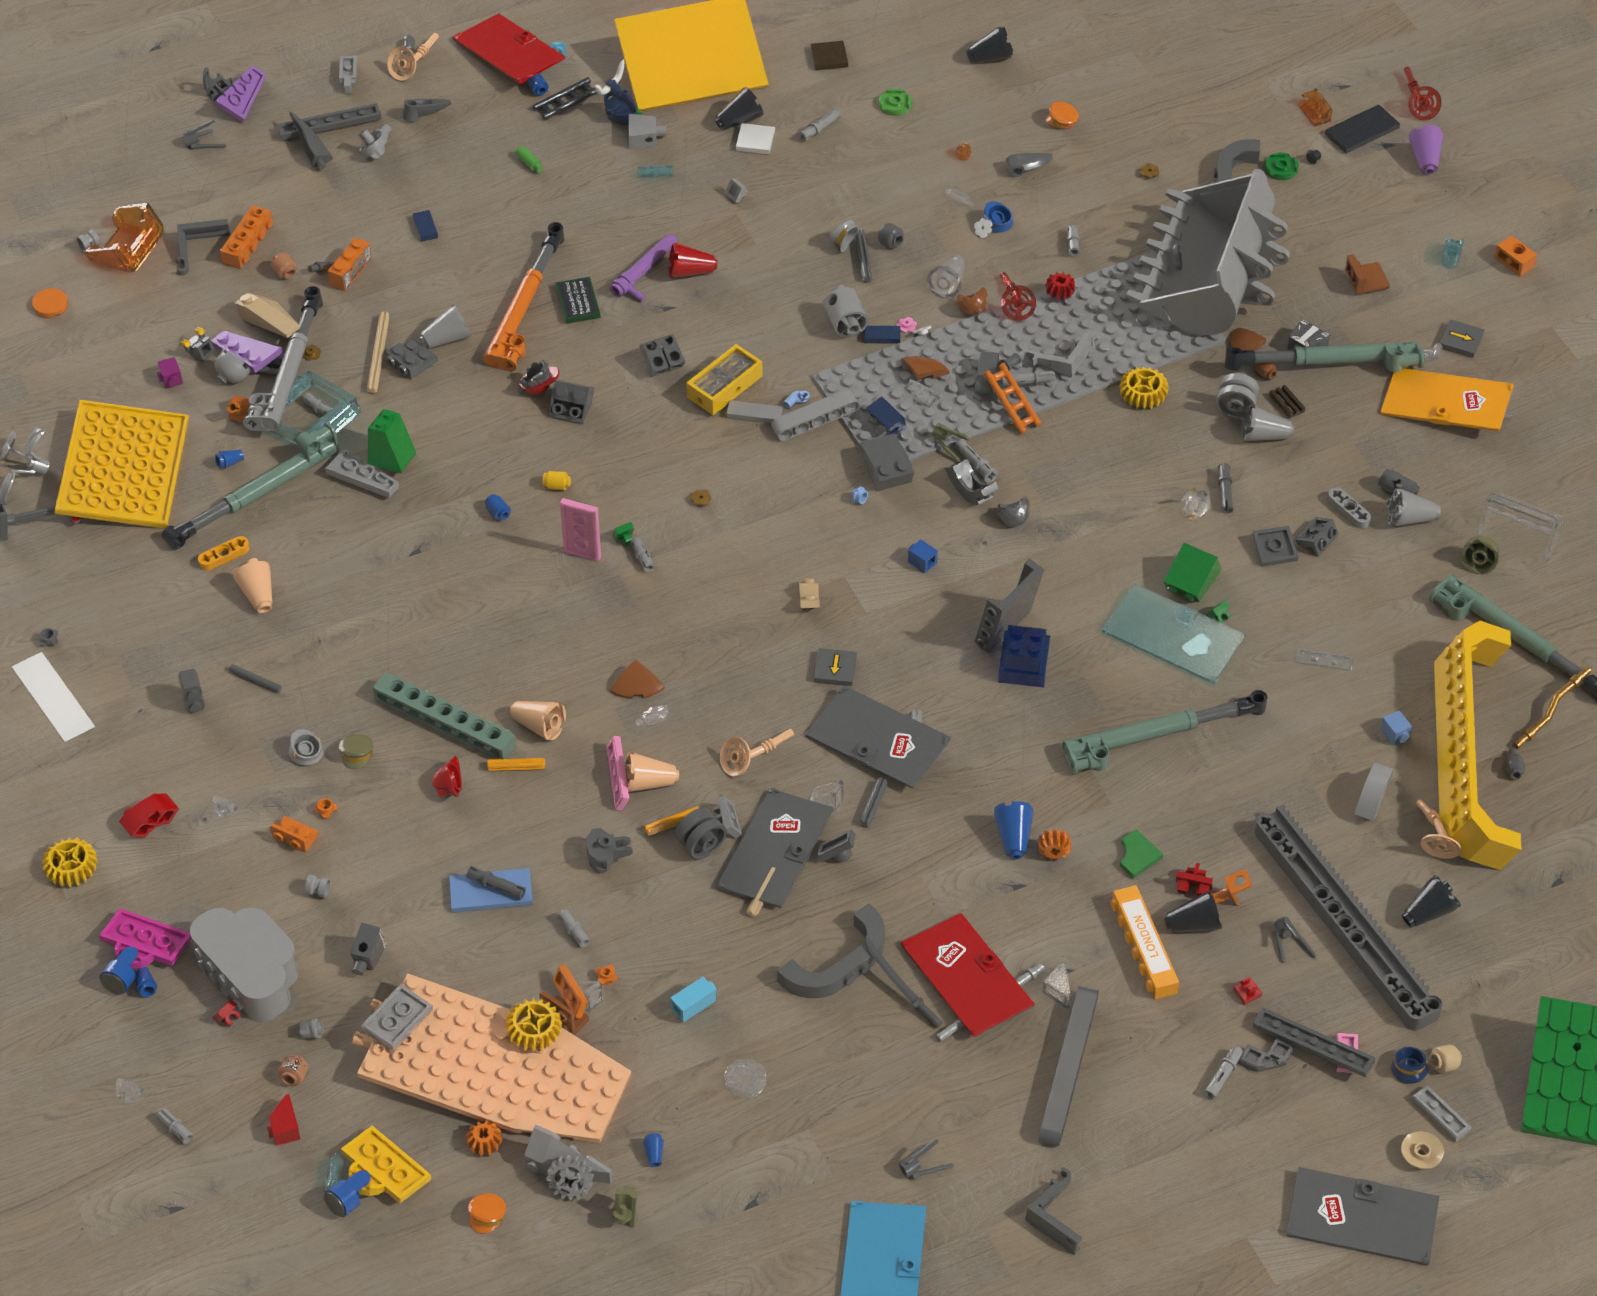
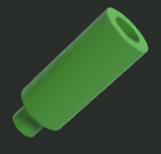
[515,146,543,172]

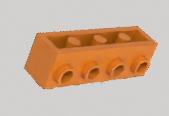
[220,205,273,269]

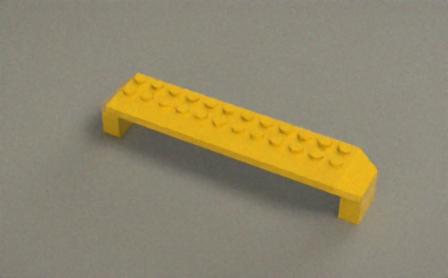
[1434,621,1522,870]

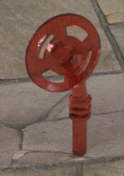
[1404,66,1442,120]
[1000,272,1036,321]

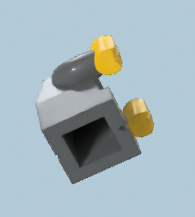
[181,327,215,361]

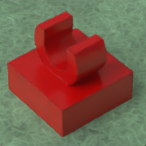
[1233,977,1262,1005]
[212,999,240,1027]

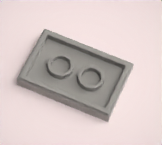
[361,984,433,1052]

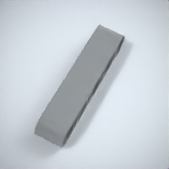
[771,389,859,441]

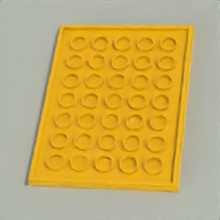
[614,0,769,112]
[55,400,189,529]

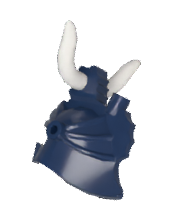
[595,60,637,125]

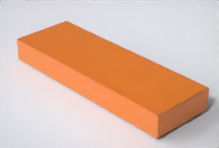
[553,965,588,1018]

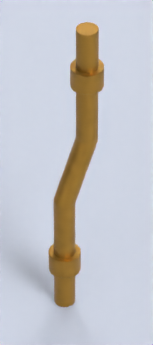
[1513,667,1591,749]

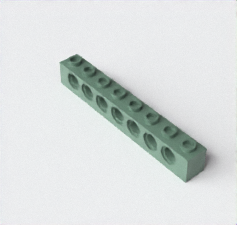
[373,672,516,759]

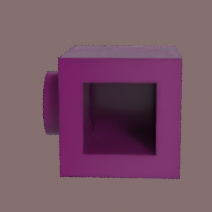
[157,357,183,389]

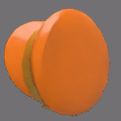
[1046,101,1079,129]
[468,1193,506,1234]

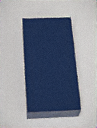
[413,210,438,242]
[865,326,900,344]

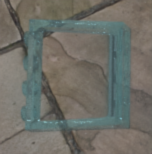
[271,370,361,446]

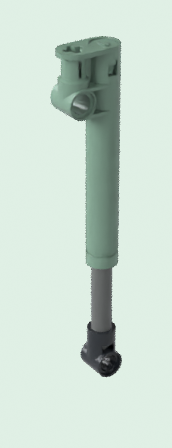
[1225,342,1424,372]
[162,422,340,549]
[1429,574,1597,702]
[1062,690,1268,774]

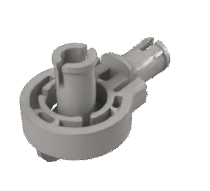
[358,124,391,159]

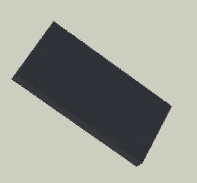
[1325,104,1400,153]

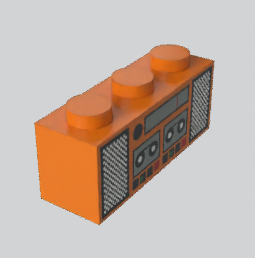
[328,237,372,291]

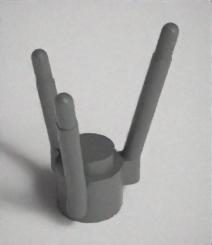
[183,119,226,149]
[1273,916,1316,963]
[899,1139,954,1179]

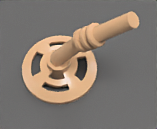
[387,33,439,81]
[720,728,794,776]
[1416,800,1461,859]

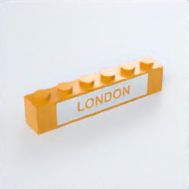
[1110,885,1179,1000]

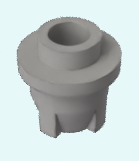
[299,1018,324,1039]

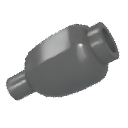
[1505,748,1525,780]

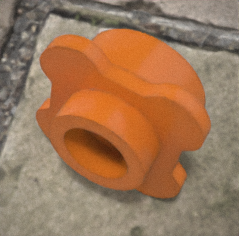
[314,798,338,819]
[595,965,618,985]

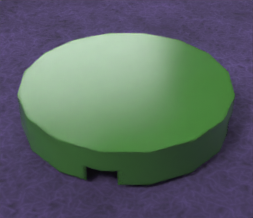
[878,88,912,116]

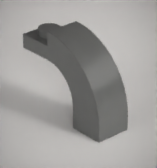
[945,459,999,505]

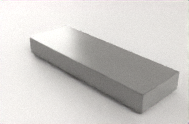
[726,400,783,423]
[1411,1085,1472,1143]

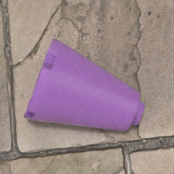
[1409,125,1444,175]

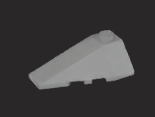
[524,1125,612,1184]

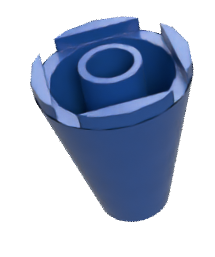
[994,801,1034,859]

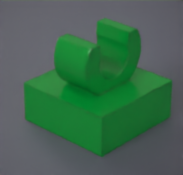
[612,522,634,546]
[1204,600,1231,625]

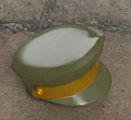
[339,734,373,769]

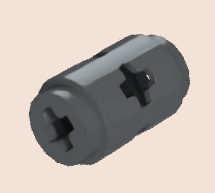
[1378,469,1420,495]

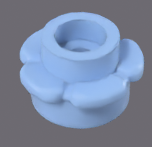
[852,487,868,504]

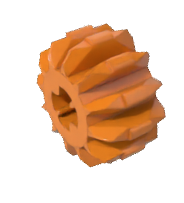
[1038,828,1071,860]
[466,1120,502,1157]

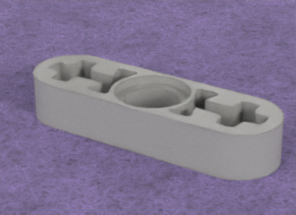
[1328,488,1371,529]

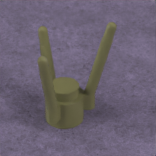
[932,423,969,462]

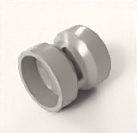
[76,229,101,253]
[305,874,331,898]

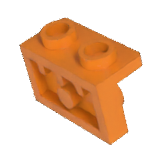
[270,816,319,852]

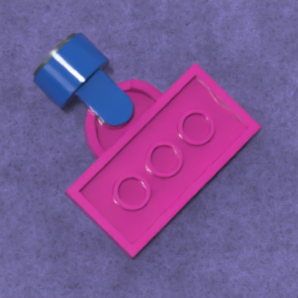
[99,908,192,994]

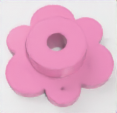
[896,317,917,333]

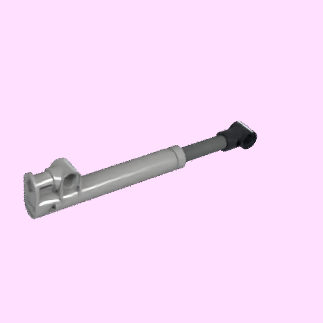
[243,286,323,431]

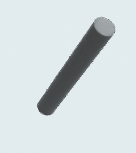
[229,664,282,693]

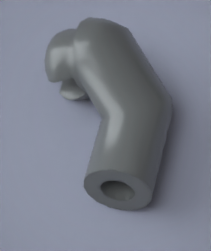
[401,35,415,55]

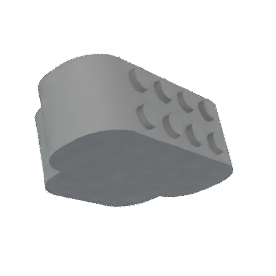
[190,908,299,1022]

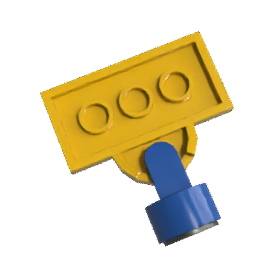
[324,1125,431,1217]

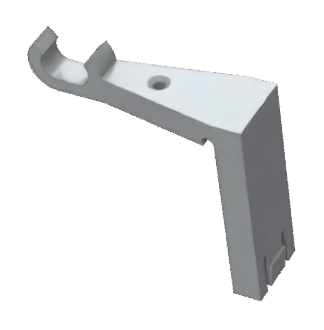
[1019,330,1095,377]

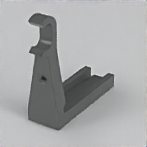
[175,219,230,276]
[1025,1167,1082,1255]

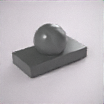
[817,829,856,862]

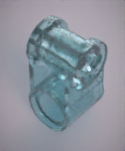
[1442,236,1464,269]

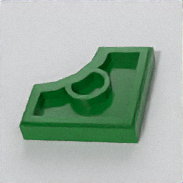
[1120,829,1163,879]

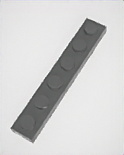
[278,103,382,140]
[1253,1008,1375,1078]

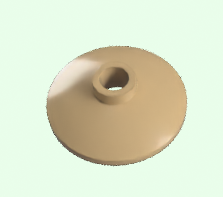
[1401,1131,1444,1169]

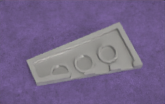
[325,448,399,498]

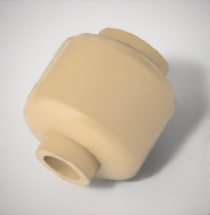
[1429,1044,1462,1073]

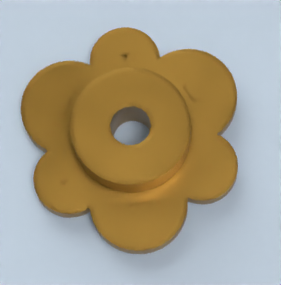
[1141,163,1160,178]
[302,345,321,361]
[690,489,712,506]

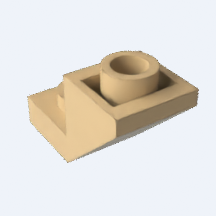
[799,578,820,608]

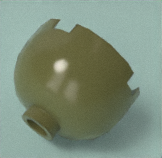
[1461,536,1499,574]

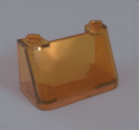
[84,203,164,272]

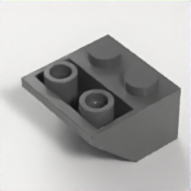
[548,380,595,423]

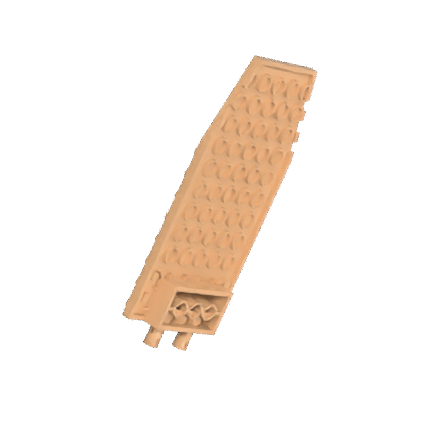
[352,973,631,1143]

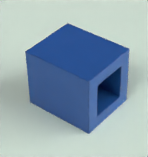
[908,539,938,573]

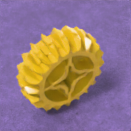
[1119,366,1169,409]
[42,837,98,888]
[505,997,562,1052]

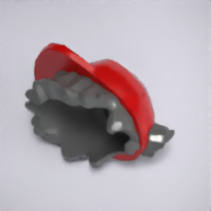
[518,359,560,394]

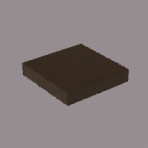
[811,41,848,70]

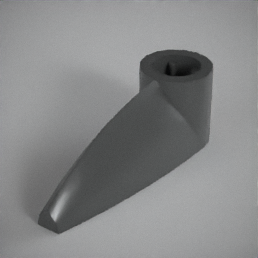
[403,99,451,122]
[1005,153,1053,177]

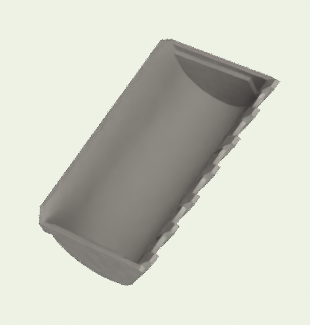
[1125,169,1290,336]

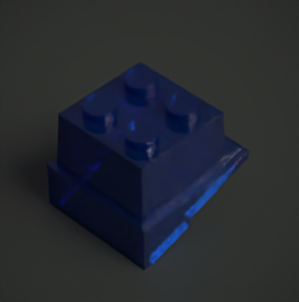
[998,625,1050,688]

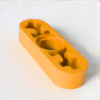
[198,536,250,571]

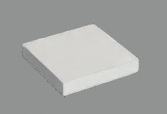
[736,123,775,155]

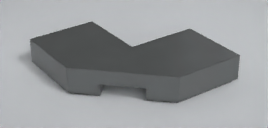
[1239,1038,1295,1072]

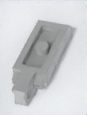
[339,56,357,94]

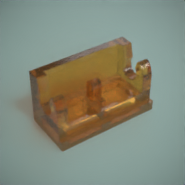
[1299,88,1332,127]

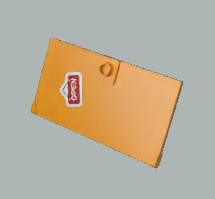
[1380,368,1514,432]

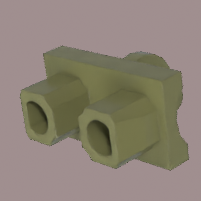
[613,1186,638,1227]

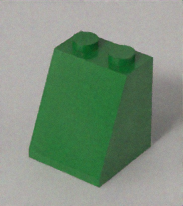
[367,409,416,473]
[1163,543,1222,602]

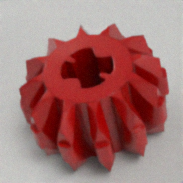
[1045,271,1076,301]

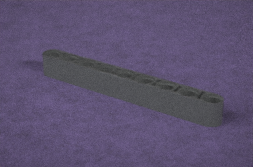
[1038,986,1099,1146]

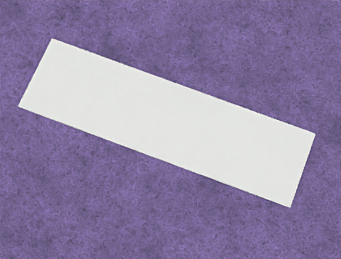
[12,652,95,742]

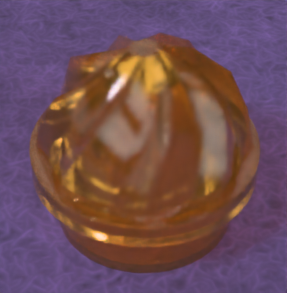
[955,143,972,160]

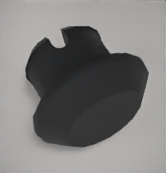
[1306,149,1321,164]

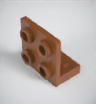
[1345,254,1390,295]
[539,991,589,1035]

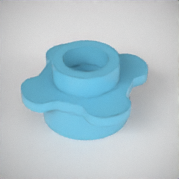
[550,42,566,57]

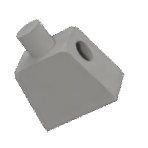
[629,114,667,149]

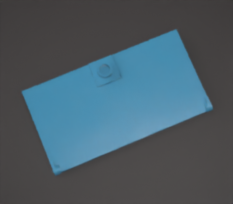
[841,1201,927,1296]

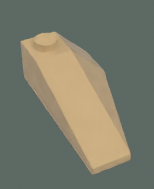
[235,293,300,338]

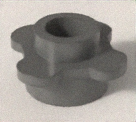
[39,628,59,647]

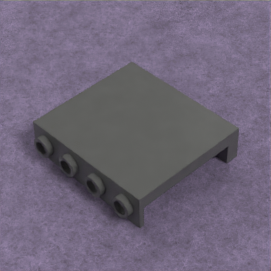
[974,558,1044,653]

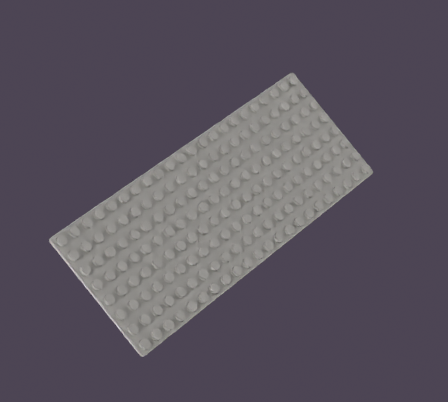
[813,251,1226,461]

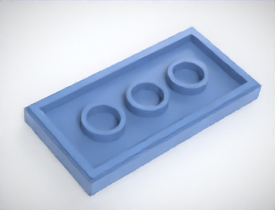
[449,868,533,913]

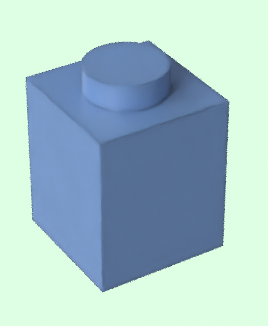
[1381,710,1412,746]

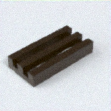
[1270,385,1305,418]

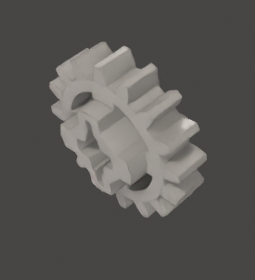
[546,1154,594,1201]

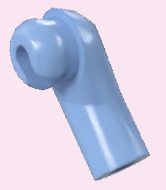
[783,390,810,409]

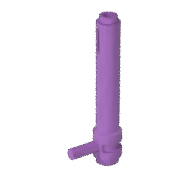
[610,234,678,302]

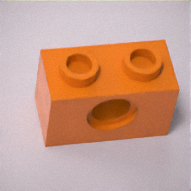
[1495,236,1537,276]

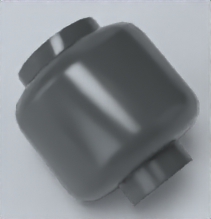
[878,223,904,249]

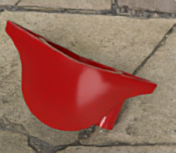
[432,756,462,797]

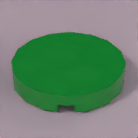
[1264,152,1299,180]

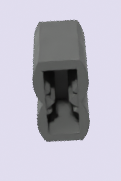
[178,669,205,713]

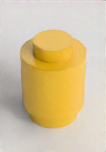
[543,471,571,490]

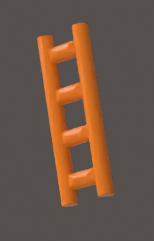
[983,363,1042,435]

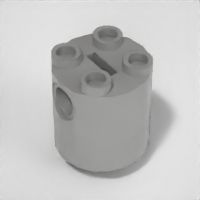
[823,285,868,338]

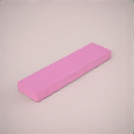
[606,736,629,811]

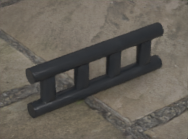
[532,77,598,120]

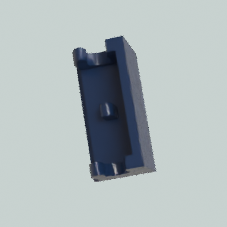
[866,396,907,435]

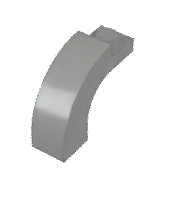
[1354,762,1395,821]

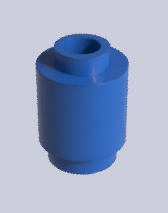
[527,73,549,96]
[485,494,511,521]

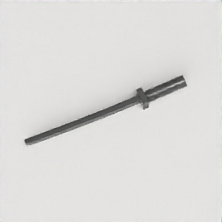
[866,938,943,1028]

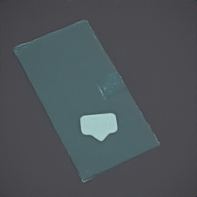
[1102,583,1246,684]

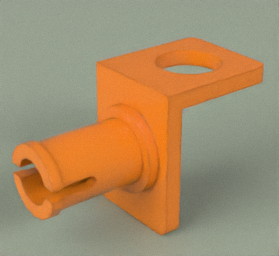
[227,395,250,423]
[1212,869,1252,906]

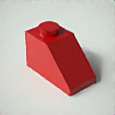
[267,1094,301,1146]

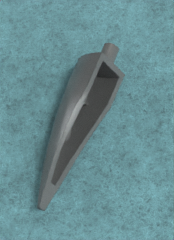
[289,112,333,170]

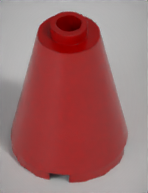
[668,243,718,278]

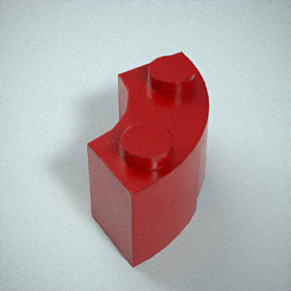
[119,793,179,838]

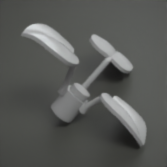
[0,427,50,504]

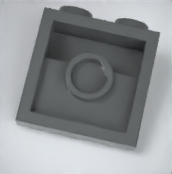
[386,338,438,380]

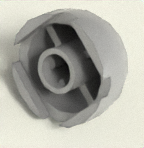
[215,349,251,384]

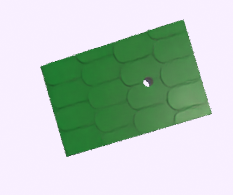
[1521,996,1597,1146]

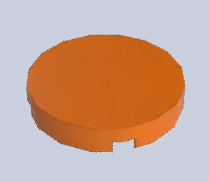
[32,288,69,318]

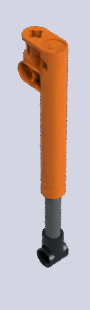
[483,222,564,371]

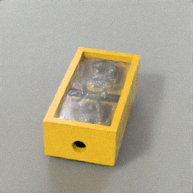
[686,344,763,415]

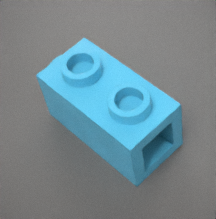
[670,976,717,1023]

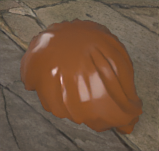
[955,287,988,316]

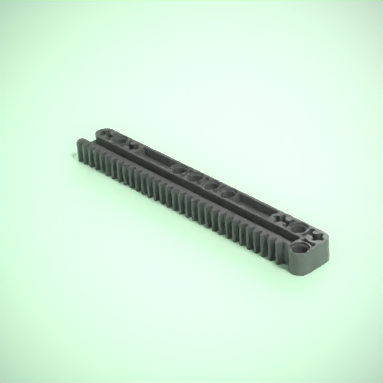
[1255,805,1443,1031]

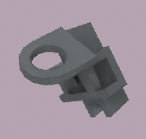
[203,68,233,102]

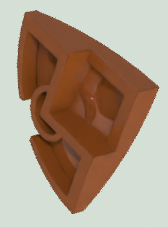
[1229,328,1266,367]
[901,356,950,380]
[610,659,665,699]

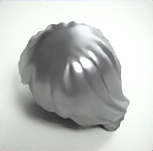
[996,496,1030,527]

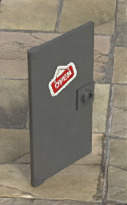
[806,685,951,789]
[716,788,834,908]
[1286,1167,1440,1265]

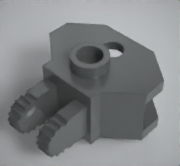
[586,828,633,873]

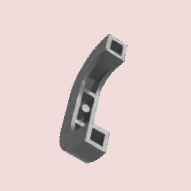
[1214,139,1260,183]
[777,903,885,998]

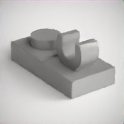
[713,795,742,839]

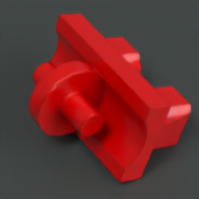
[1176,863,1213,896]

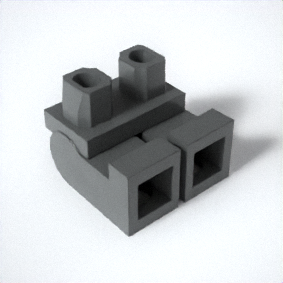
[640,334,685,377]

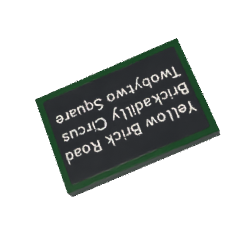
[555,276,601,324]

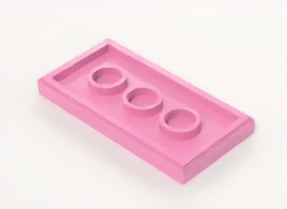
[560,498,601,561]

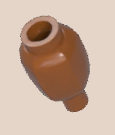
[1253,363,1277,380]

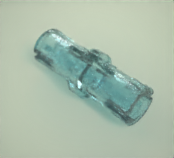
[638,164,673,178]

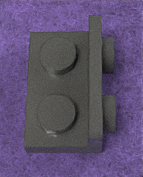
[1295,517,1338,556]

